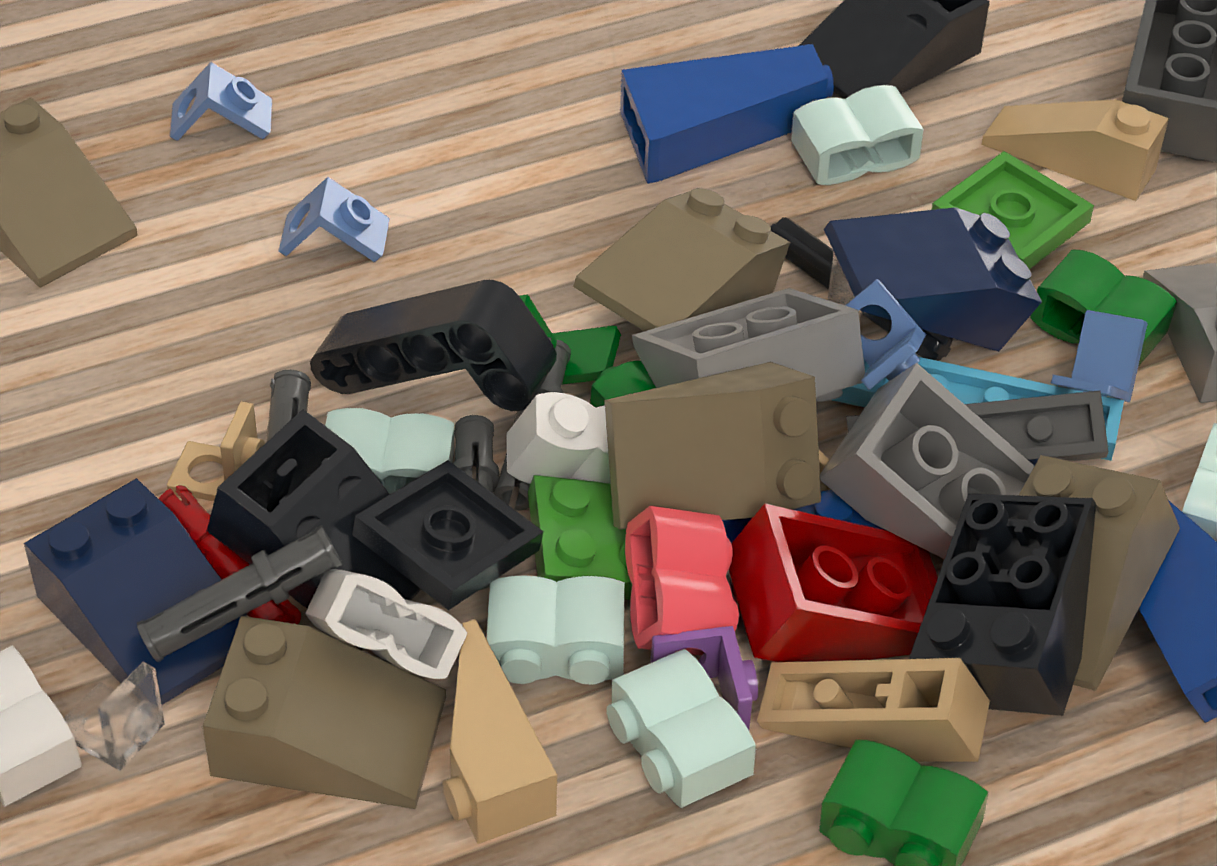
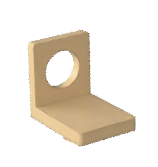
[167,401,265,501]

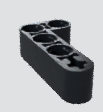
[310,280,557,411]

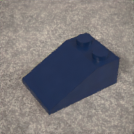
[824,207,1042,352]
[24,478,248,713]

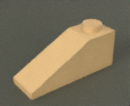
[981,99,1169,201]
[443,619,557,844]
[757,658,990,762]

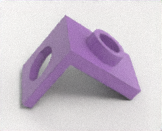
[651,626,758,730]

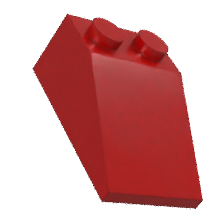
[728,503,938,662]

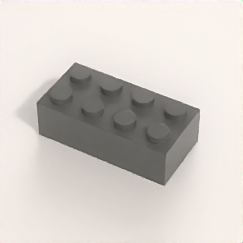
[1122,0,1217,162]

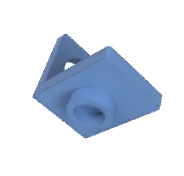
[170,62,272,141]
[279,177,390,262]
[845,279,926,390]
[1051,310,1147,402]

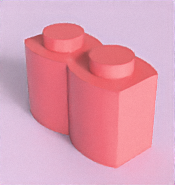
[625,506,739,656]

